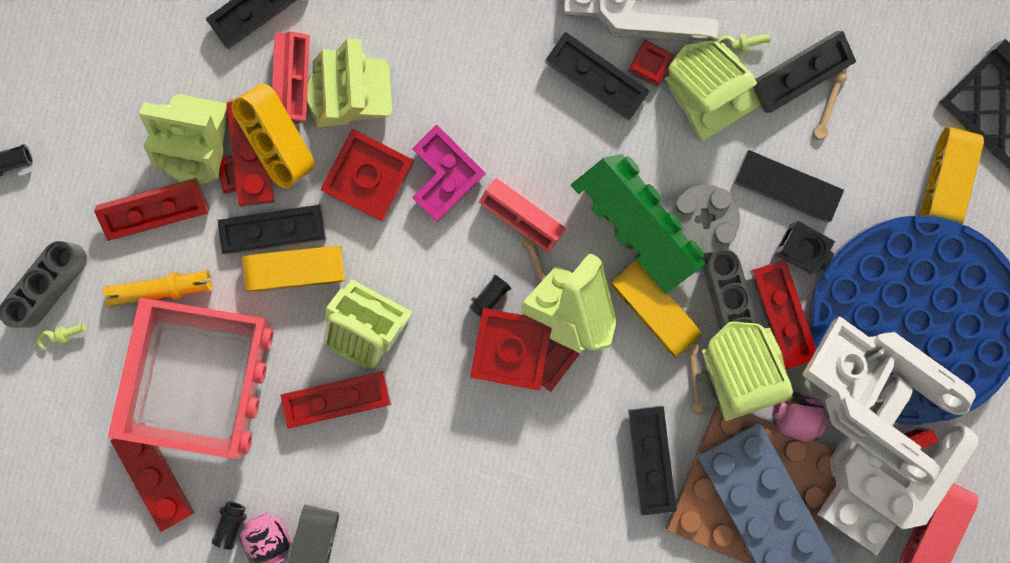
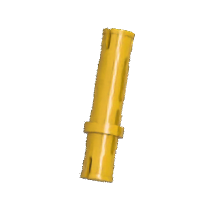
[103,270,213,308]

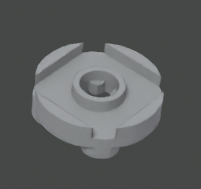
[670,184,740,254]

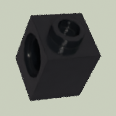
[773,221,835,274]

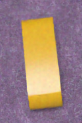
[232,83,314,189]
[920,126,984,224]
[242,246,345,292]
[610,259,702,358]

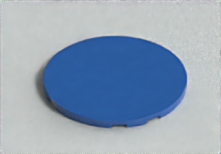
[809,216,1010,425]

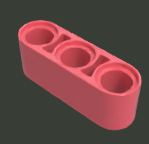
[900,483,978,563]

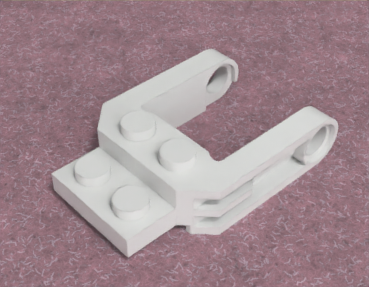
[564,0,719,43]
[802,316,976,486]
[817,374,978,556]

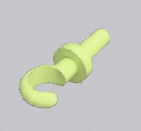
[717,34,770,52]
[36,323,87,351]

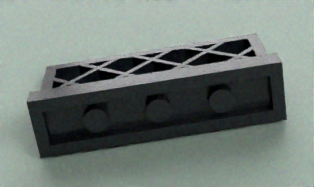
[939,39,1010,170]

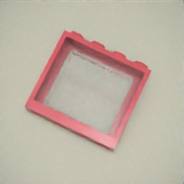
[108,297,274,460]

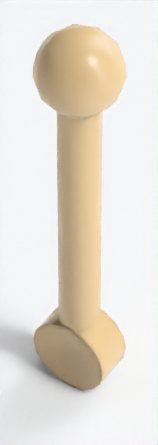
[813,71,847,139]
[522,237,546,282]
[685,342,706,414]

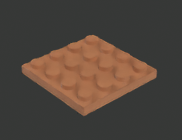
[665,406,836,563]

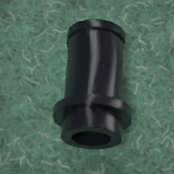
[0,144,33,177]
[469,274,512,317]
[211,501,247,550]

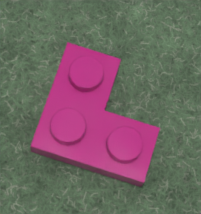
[412,124,486,223]

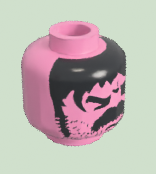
[772,391,829,442]
[239,512,291,563]

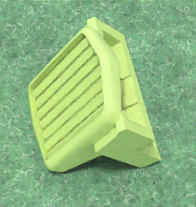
[307,38,392,128]
[664,40,761,141]
[139,94,228,185]
[521,253,616,354]
[324,280,412,369]
[702,321,793,421]

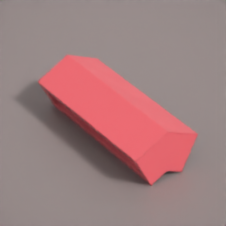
[272,31,310,123]
[478,178,566,253]

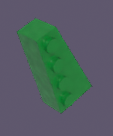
[571,154,706,294]

